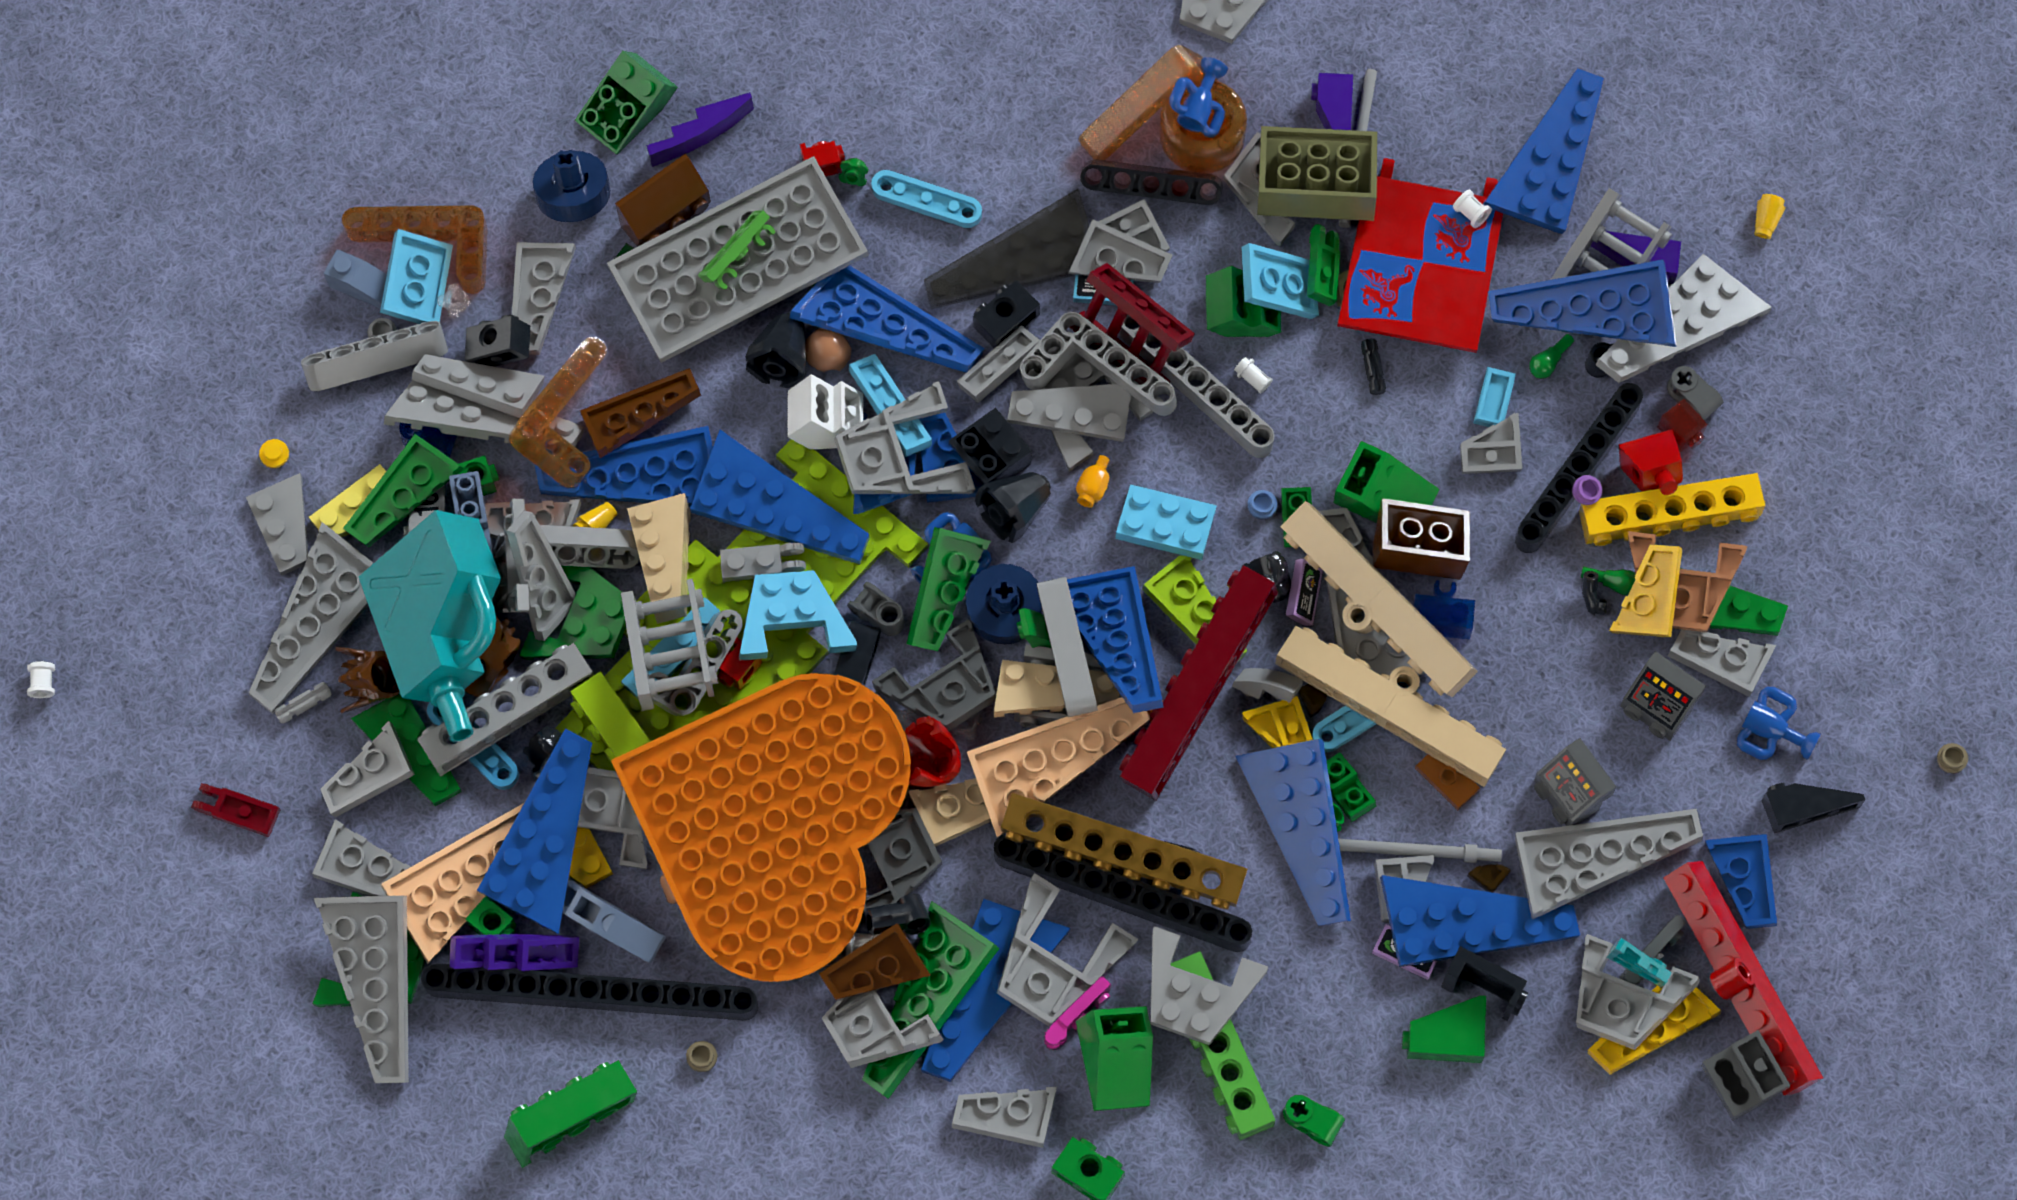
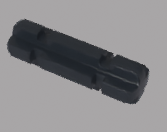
[1361,338,1386,395]

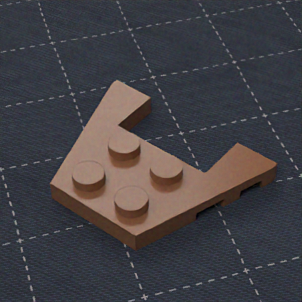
[1628,531,1747,633]

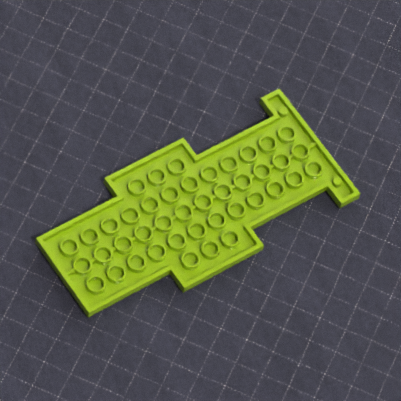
[555,439,928,771]

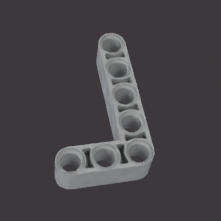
[1020,312,1177,416]

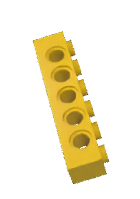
[1579,473,1765,546]

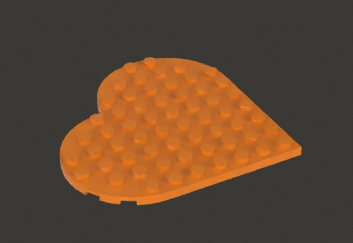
[611,673,911,982]

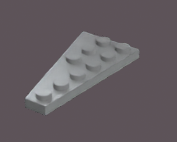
[384,380,584,452]

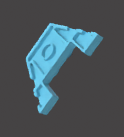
[739,571,857,660]

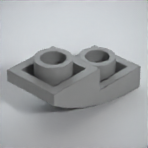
[1232,668,1303,703]

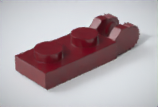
[191,783,281,837]

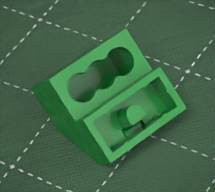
[1206,266,1281,337]

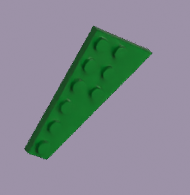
[862,901,1000,1099]

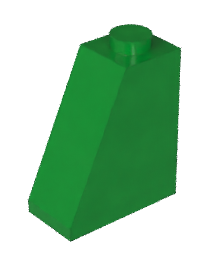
[1402,995,1486,1063]

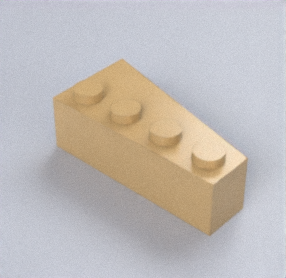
[627,493,691,624]

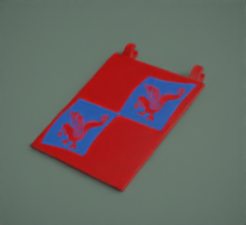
[1337,158,1503,353]

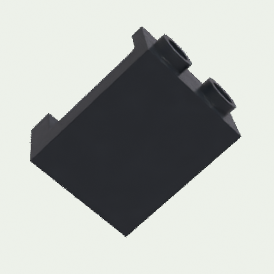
[1441,946,1529,1022]

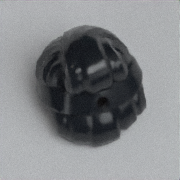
[1241,551,1291,603]
[523,726,562,782]

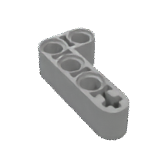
[540,525,640,569]
[649,610,743,716]

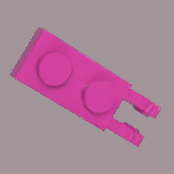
[1044,977,1111,1051]

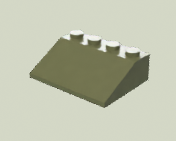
[1257,126,1377,221]

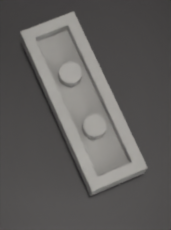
[957,325,1040,403]

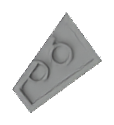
[1068,219,1172,283]
[246,473,308,576]
[485,499,581,539]
[1668,629,1776,697]
[320,721,415,818]
[952,1087,1057,1148]

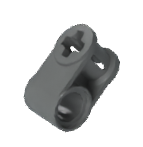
[1667,366,1723,423]
[847,582,905,636]

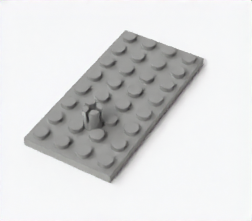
[607,156,869,363]

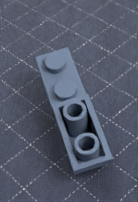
[449,471,495,561]
[563,878,666,963]

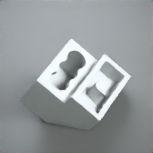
[788,374,863,449]

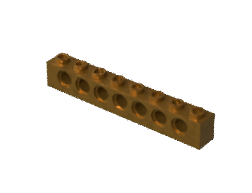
[1001,793,1248,910]

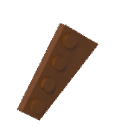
[580,368,701,458]

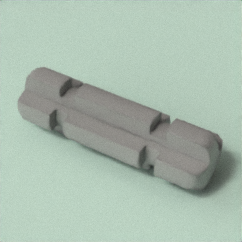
[274,682,332,724]

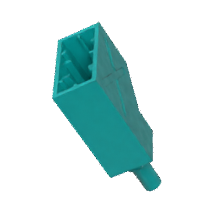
[358,510,501,742]

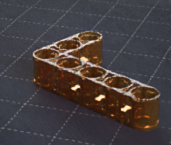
[1078,45,1218,160]
[342,205,488,294]
[509,337,607,488]

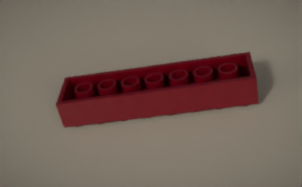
[1119,565,1278,801]

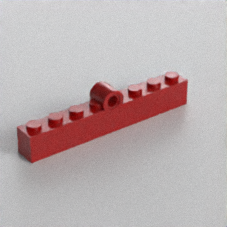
[1663,861,1823,1096]

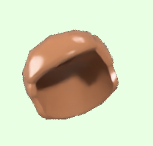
[805,328,851,372]

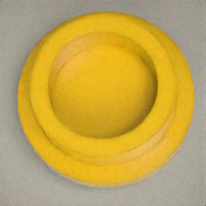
[259,439,289,468]

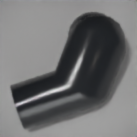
[1582,571,1607,616]

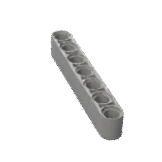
[1119,315,1274,458]

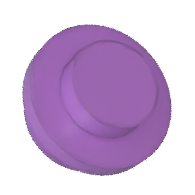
[1572,475,1602,505]

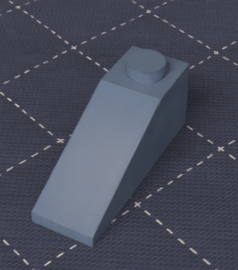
[324,249,387,309]

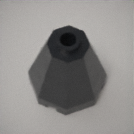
[745,313,806,388]
[975,472,1051,543]

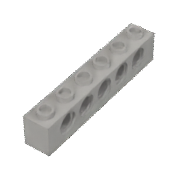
[418,643,594,777]

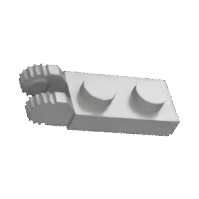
[720,543,806,582]

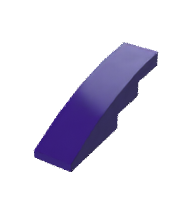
[646,92,754,167]
[449,934,579,971]

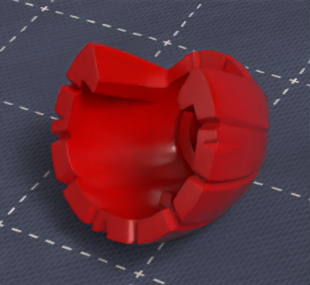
[904,716,962,787]

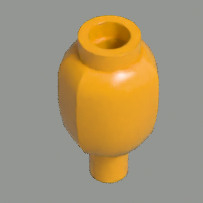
[1076,455,1110,508]

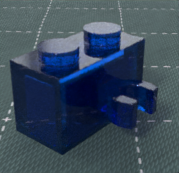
[1413,580,1475,640]

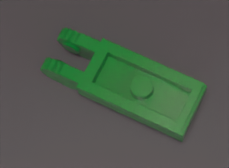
[1307,224,1340,306]

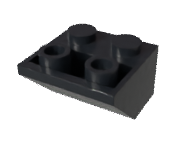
[949,408,1032,484]

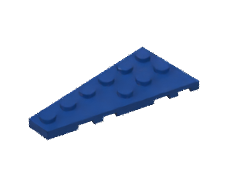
[1483,68,1604,234]
[789,265,985,373]
[690,430,870,564]
[1067,566,1164,713]
[1380,875,1580,967]
[921,899,1070,1082]

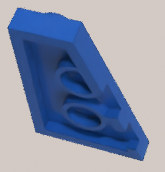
[919,413,983,503]
[1705,834,1777,929]

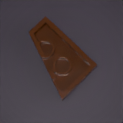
[819,923,931,1000]

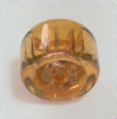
[1159,79,1247,174]

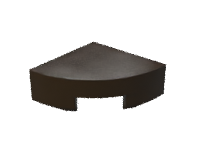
[1298,684,1327,718]
[1467,864,1511,893]

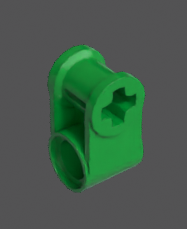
[1283,1095,1345,1147]

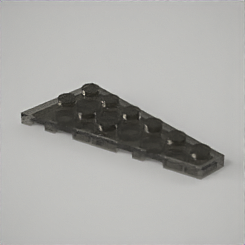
[924,188,1089,309]

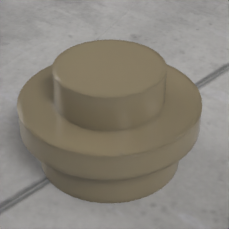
[1937,743,1968,774]
[686,1041,718,1072]

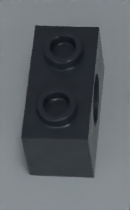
[973,280,1040,348]
[465,315,531,367]

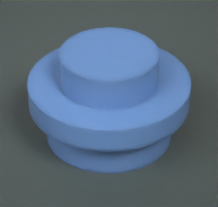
[1248,490,1277,519]

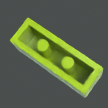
[570,671,651,765]

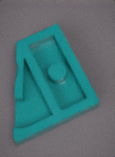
[1606,938,1672,988]

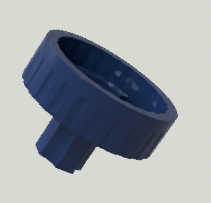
[532,150,611,222]
[966,564,1043,645]

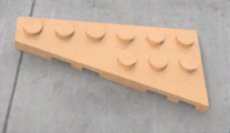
[967,697,1150,838]
[381,803,524,964]

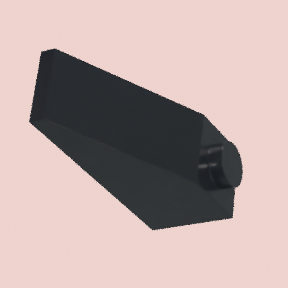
[1761,783,1865,834]

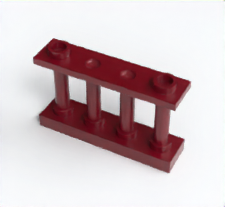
[1069,263,1195,385]

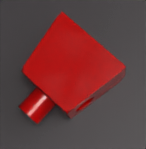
[1618,429,1683,495]

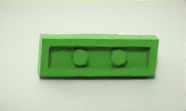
[698,210,775,289]

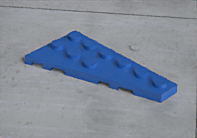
[1488,260,1677,347]
[534,426,713,507]
[477,728,592,934]
[1235,739,1351,926]

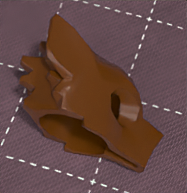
[464,617,521,698]
[335,647,400,714]

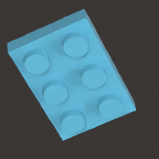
[380,229,453,324]
[1241,243,1319,319]
[1115,484,1217,560]

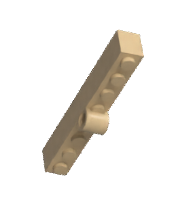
[1281,501,1478,697]
[1275,626,1506,787]

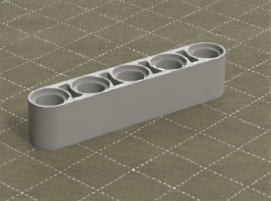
[301,321,448,391]
[1036,577,1098,717]

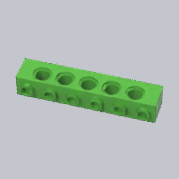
[1171,951,1276,1141]

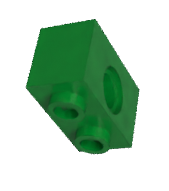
[1051,1137,1125,1200]

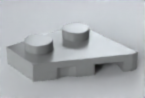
[1460,413,1522,474]

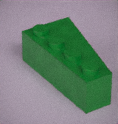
[504,1060,637,1168]

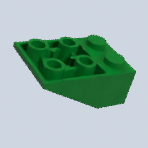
[575,50,678,155]
[1333,441,1440,523]
[1076,1006,1153,1111]

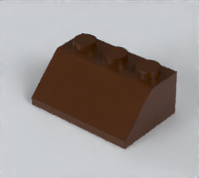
[615,154,711,247]
[1373,498,1470,580]

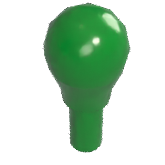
[1529,334,1574,379]
[1581,566,1636,596]

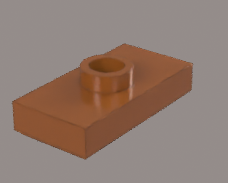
[1415,754,1480,811]

